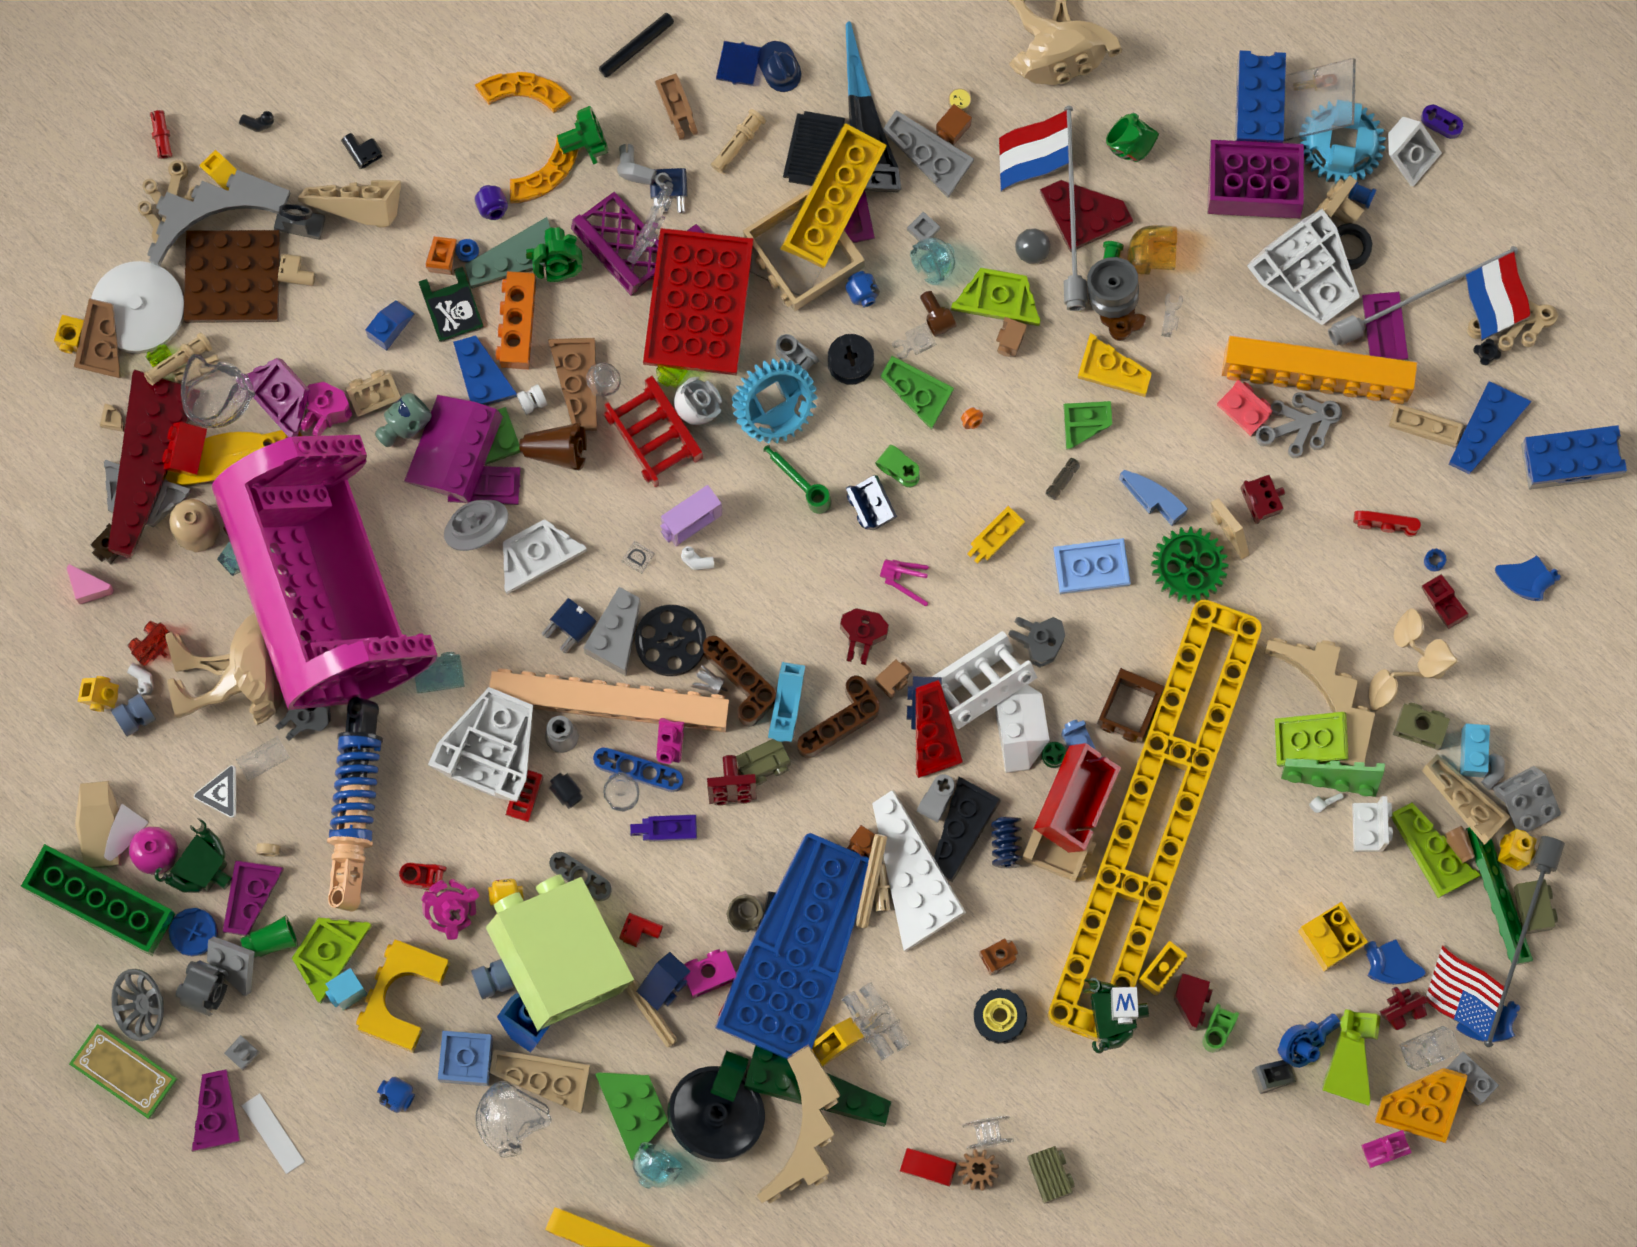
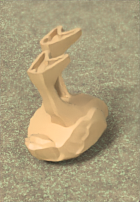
[1008,0,1122,85]
[166,612,283,725]

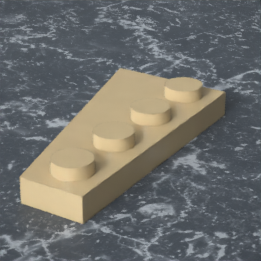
[1422,754,1511,845]
[489,1049,590,1114]

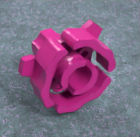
[421,879,480,940]

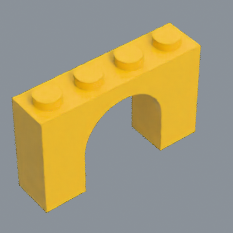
[356,939,451,1053]

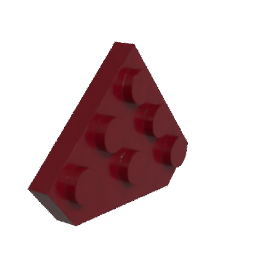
[1040,180,1133,252]

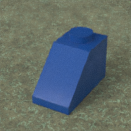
[365,300,415,351]

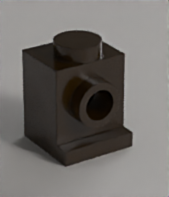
[90,523,119,564]

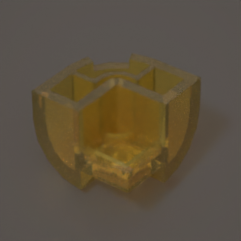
[1127,225,1177,275]

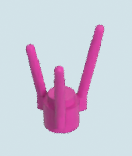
[880,559,929,606]

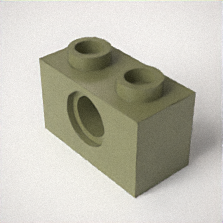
[1393,703,1450,750]

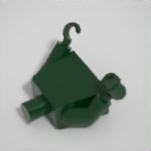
[154,818,232,893]
[1084,978,1149,1054]

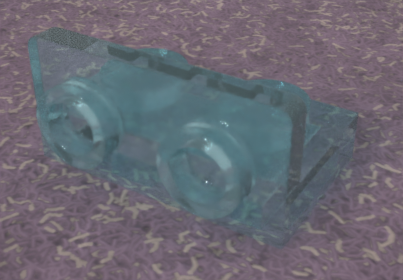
[415,652,465,694]

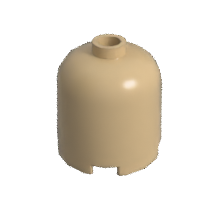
[169,499,220,552]

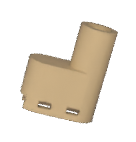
[278,254,315,286]

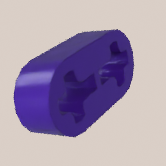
[1421,104,1464,139]

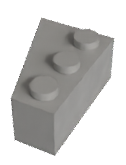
[583,587,641,676]

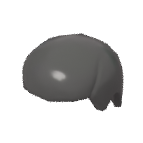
[1015,228,1050,264]

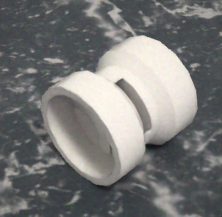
[517,384,548,415]

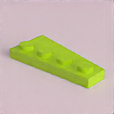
[1391,803,1480,898]

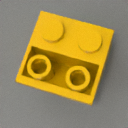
[1298,901,1368,972]

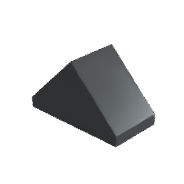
[1252,1060,1296,1094]

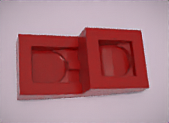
[900,1148,957,1187]

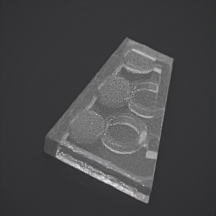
[627,185,673,264]

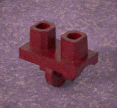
[1379,987,1427,1030]

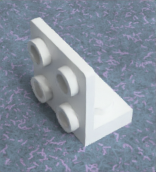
[1352,796,1393,852]

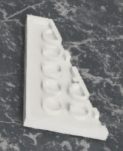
[872,791,966,952]

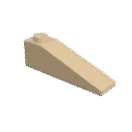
[298,180,401,228]

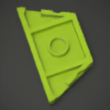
[951,268,1041,326]
[292,917,372,1004]

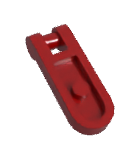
[1353,510,1421,537]

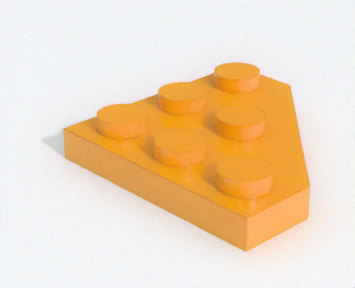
[1375,1068,1467,1143]

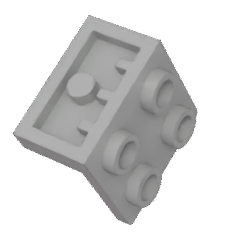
[1492,766,1561,833]

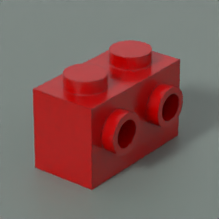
[162,422,207,476]

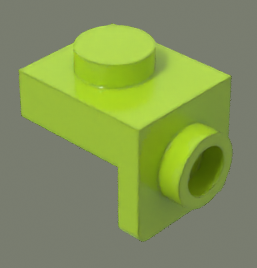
[1340,1009,1381,1040]

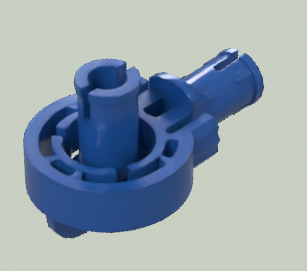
[1277,1013,1341,1068]

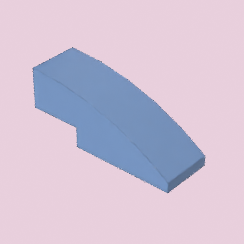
[1119,470,1188,526]

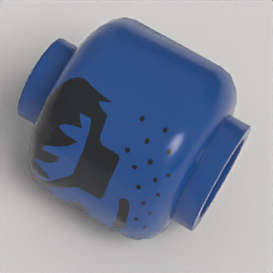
[845,271,880,308]
[377,1077,415,1113]

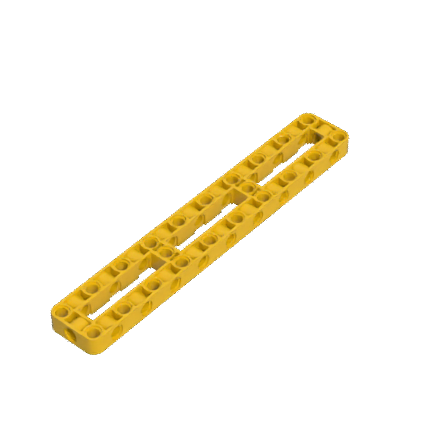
[1047,600,1262,1043]

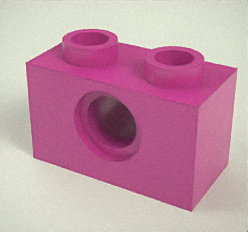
[684,949,736,999]

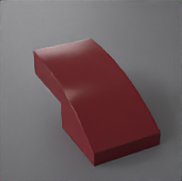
[1422,574,1468,629]

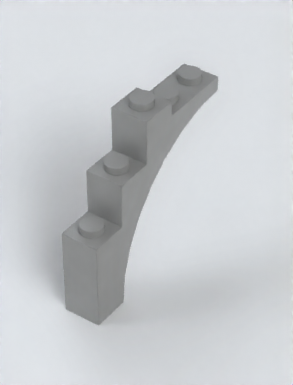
[147,170,291,266]

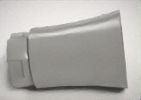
[545,715,579,753]

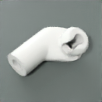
[681,546,714,570]
[127,663,154,696]

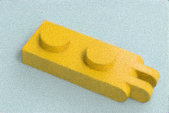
[967,506,1025,564]

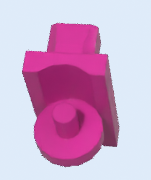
[656,718,684,764]
[1361,1130,1412,1168]

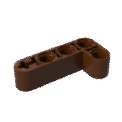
[703,635,776,727]
[797,675,880,758]

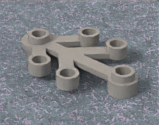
[1255,392,1342,458]

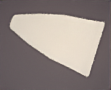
[104,804,148,861]

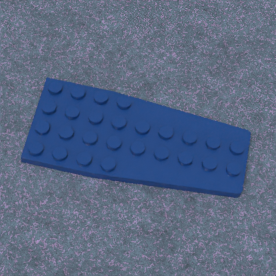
[715,833,869,1059]

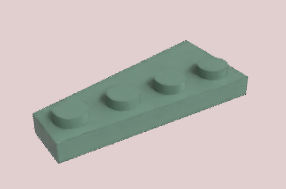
[464,217,550,289]

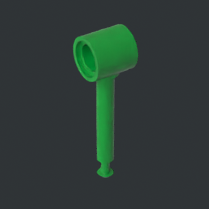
[763,445,831,514]

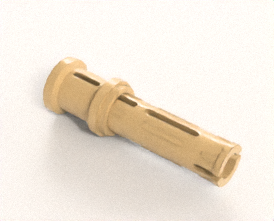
[710,108,766,174]
[144,332,212,385]

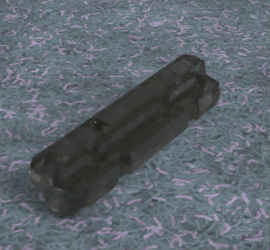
[1046,458,1080,500]

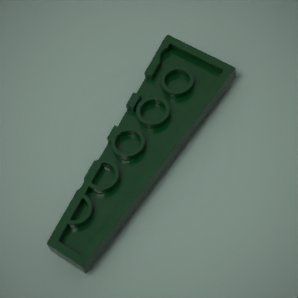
[744,1046,891,1127]

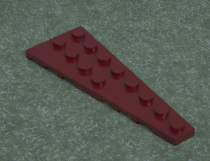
[108,369,200,559]

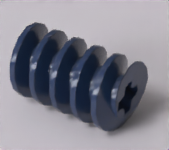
[991,817,1022,868]

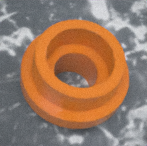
[961,407,983,429]

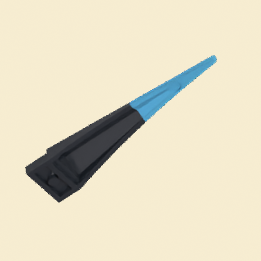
[846,21,901,192]

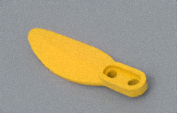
[166,430,302,485]

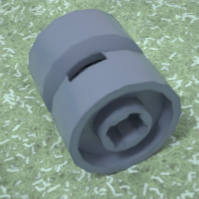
[111,693,156,737]
[471,959,514,1000]

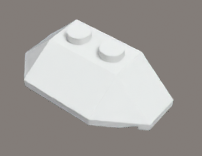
[990,681,1050,773]

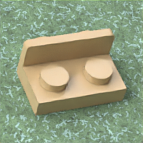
[345,369,401,417]

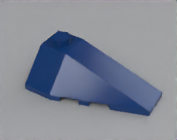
[497,993,550,1053]

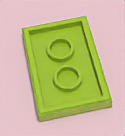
[1274,712,1349,767]

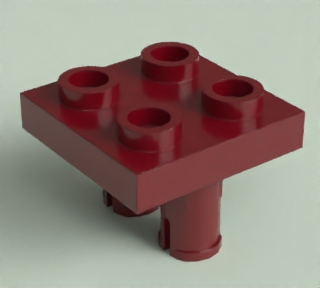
[707,755,757,806]

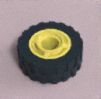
[973,988,1027,1044]

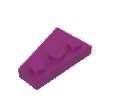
[223,861,284,936]
[191,1069,241,1152]

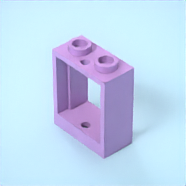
[660,485,722,546]

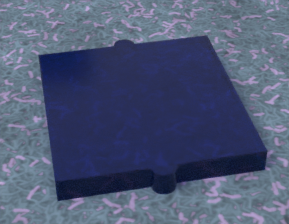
[716,41,761,86]

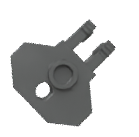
[1008,617,1065,668]
[275,706,331,741]

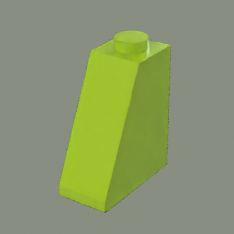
[1322,1030,1371,1106]

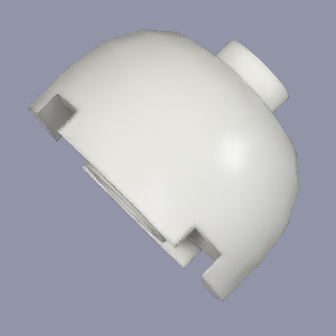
[674,377,722,425]

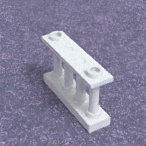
[932,631,1037,729]

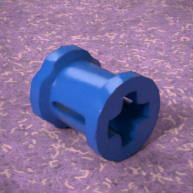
[1348,181,1376,209]

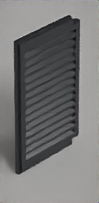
[783,111,845,186]

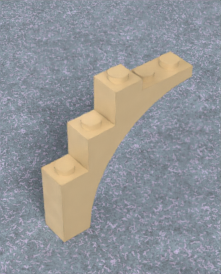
[1264,638,1375,766]
[757,1044,840,1204]

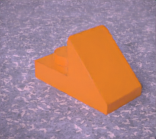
[426,236,457,275]

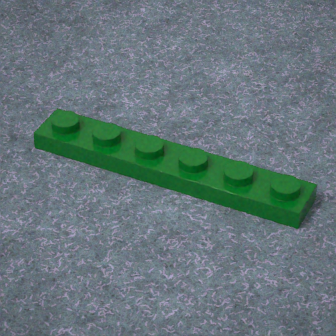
[1466,827,1533,965]

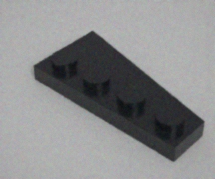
[934,777,1001,882]

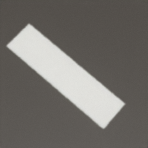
[241,1093,305,1174]

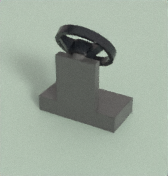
[274,204,325,240]

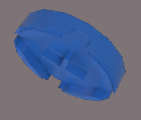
[169,908,218,957]

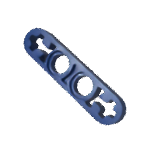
[593,747,683,792]

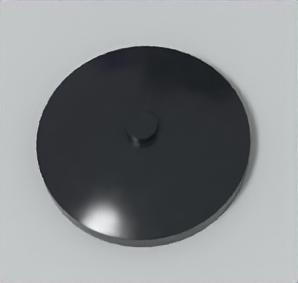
[667,1066,765,1162]

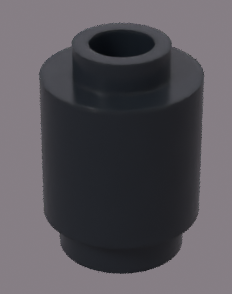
[549,773,584,809]

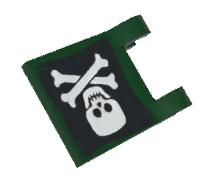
[418,266,484,342]

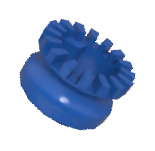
[1424,548,1447,572]

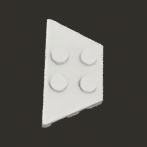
[503,519,587,594]

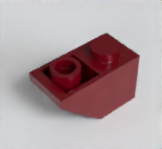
[1174,973,1213,1031]

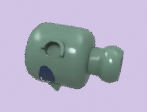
[375,393,431,447]

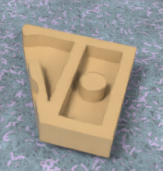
[1210,498,1250,559]

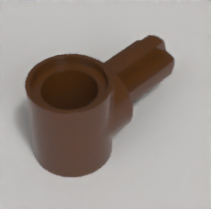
[920,291,957,337]

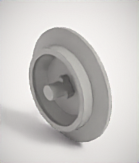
[444,500,508,551]

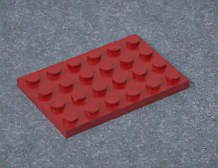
[643,228,754,376]

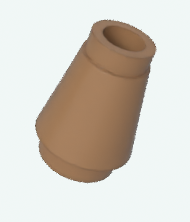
[1445,826,1475,863]

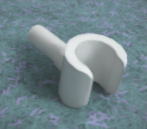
[1309,793,1343,813]

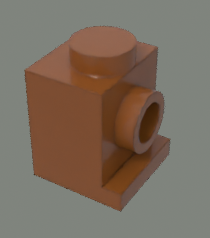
[847,825,875,858]
[979,938,1018,976]

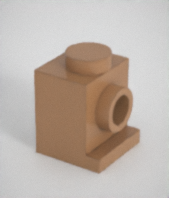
[996,317,1027,357]
[875,659,912,700]

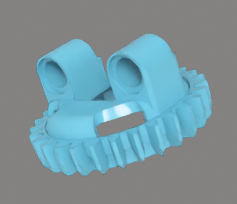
[1300,100,1386,184]
[732,358,817,444]

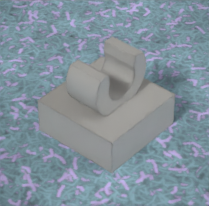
[907,212,940,245]
[224,1035,259,1070]

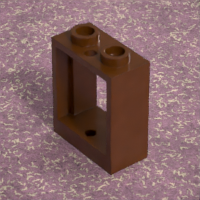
[1097,668,1165,743]

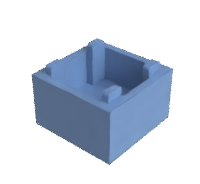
[438,1031,493,1086]

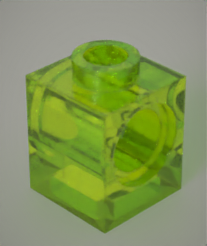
[656,367,689,389]

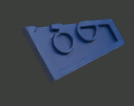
[453,335,517,405]

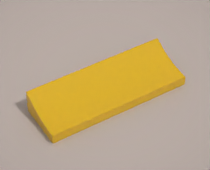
[780,123,887,269]

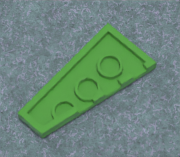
[1281,758,1385,797]

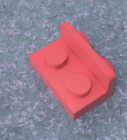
[1217,380,1272,436]

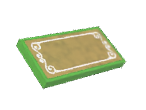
[69,1024,177,1119]

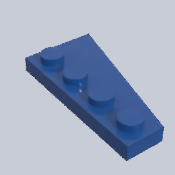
[1448,381,1531,475]

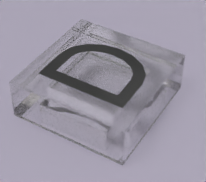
[622,541,655,574]

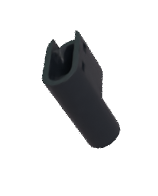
[341,133,383,169]

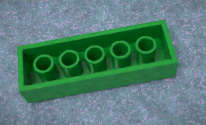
[21,844,175,956]

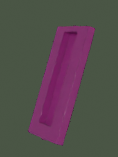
[844,191,875,243]
[1362,292,1408,360]
[448,466,521,505]

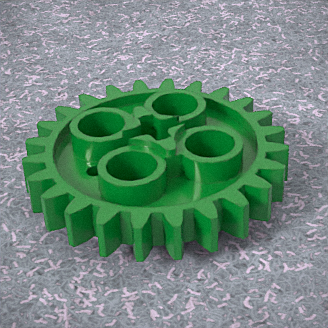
[1151,526,1229,604]

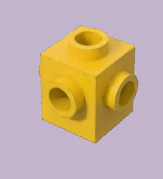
[77,676,119,712]
[1497,829,1537,871]

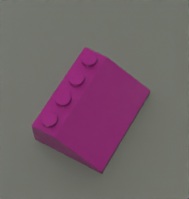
[1207,139,1304,219]
[404,395,503,503]

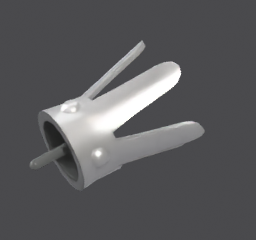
[691,664,728,694]

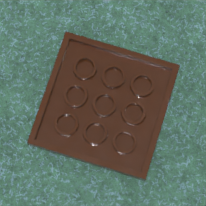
[184,230,280,323]

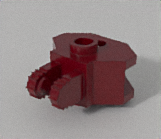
[840,608,889,665]

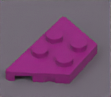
[236,358,310,437]

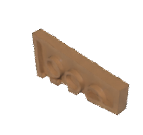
[548,338,597,431]

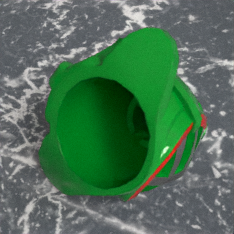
[1106,112,1159,162]

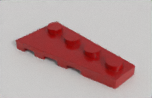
[916,680,963,778]

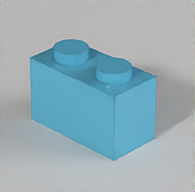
[1460,724,1490,778]
[325,968,367,1011]

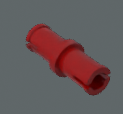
[150,110,172,159]

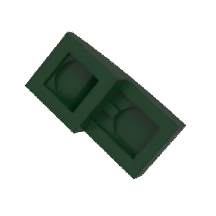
[710,1050,749,1102]

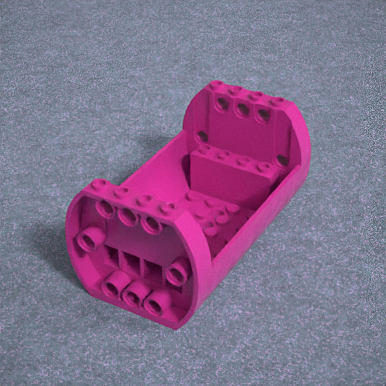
[212,435,437,710]

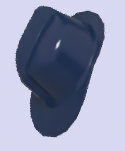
[757,41,802,92]

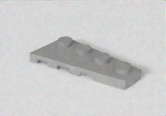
[883,110,974,198]

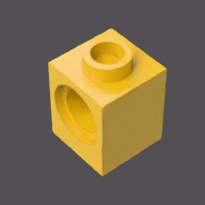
[54,315,84,354]

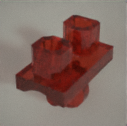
[128,621,170,667]

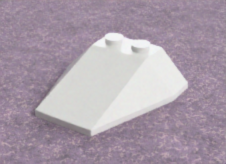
[1247,209,1360,325]
[428,687,533,802]

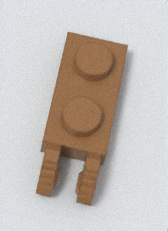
[655,73,698,140]

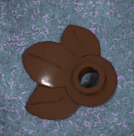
[1100,309,1146,341]

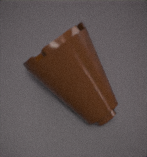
[519,423,587,471]

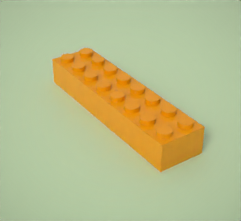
[1221,336,1417,404]

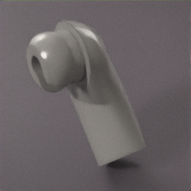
[1481,753,1505,790]

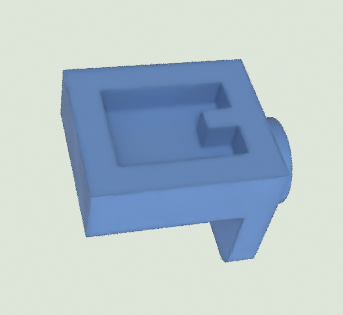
[1061,719,1095,749]

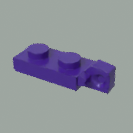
[630,815,697,842]

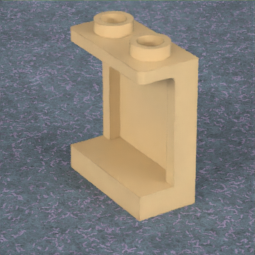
[1022,829,1096,882]

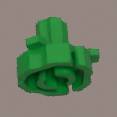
[557,106,608,165]
[526,227,583,282]

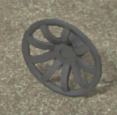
[111,969,164,1041]

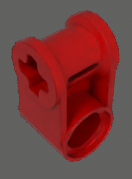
[399,863,447,892]

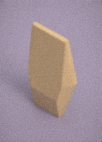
[75,781,121,867]

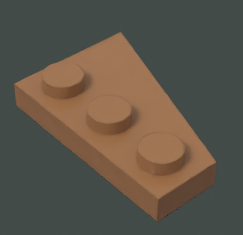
[74,298,121,378]

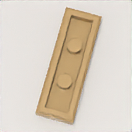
[1388,403,1464,448]

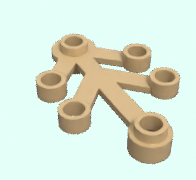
[138,160,195,244]
[1467,300,1558,351]

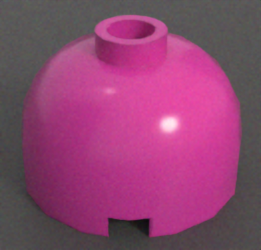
[129,826,178,875]

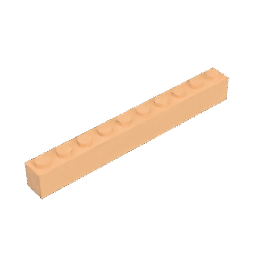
[489,669,730,732]

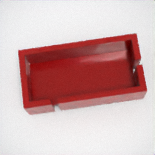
[1033,743,1121,853]

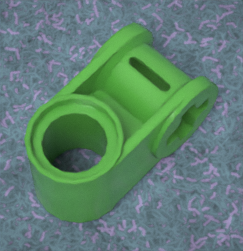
[875,444,920,488]
[1202,1003,1239,1053]

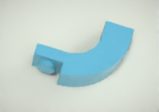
[768,662,806,742]

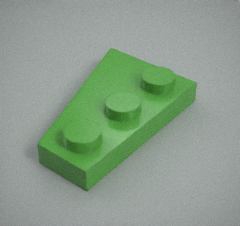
[881,356,954,430]

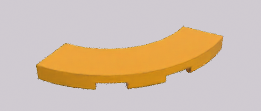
[475,72,572,113]
[510,134,579,204]

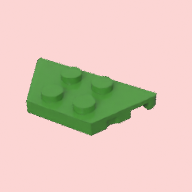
[595,1072,668,1161]

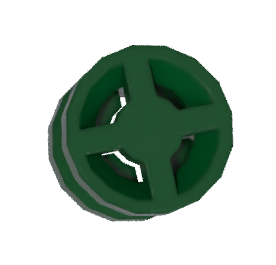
[1042,742,1066,768]

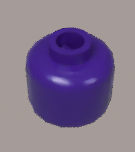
[475,185,508,220]

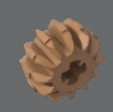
[958,1149,999,1191]

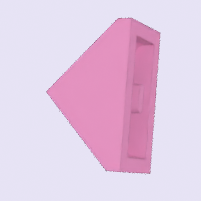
[67,564,114,604]

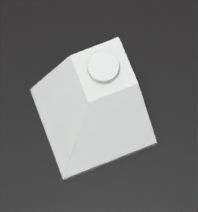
[1388,117,1442,186]

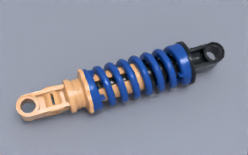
[327,697,383,912]

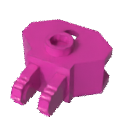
[300,382,352,436]

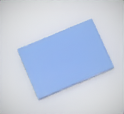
[1053,538,1131,594]

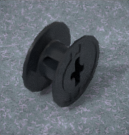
[828,334,874,385]

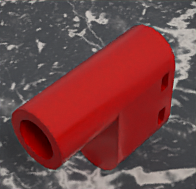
[619,913,663,947]

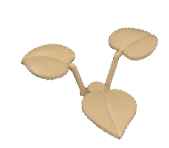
[1368,608,1458,712]

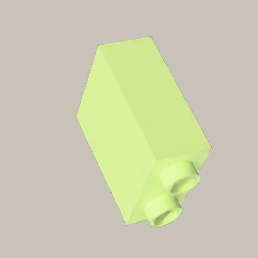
[486,874,634,1031]

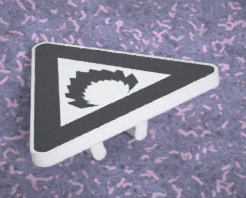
[194,765,236,818]

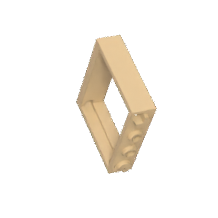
[743,187,865,312]

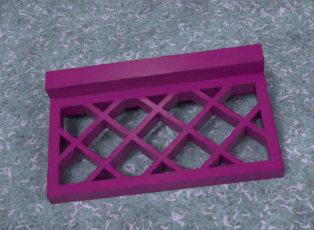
[571,191,659,296]

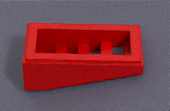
[505,769,544,822]

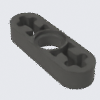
[549,852,612,901]

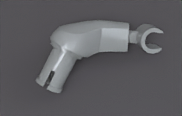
[617,144,672,191]

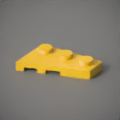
[1077,332,1152,397]

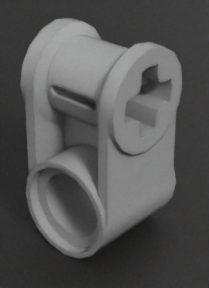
[775,334,819,371]
[917,774,954,823]

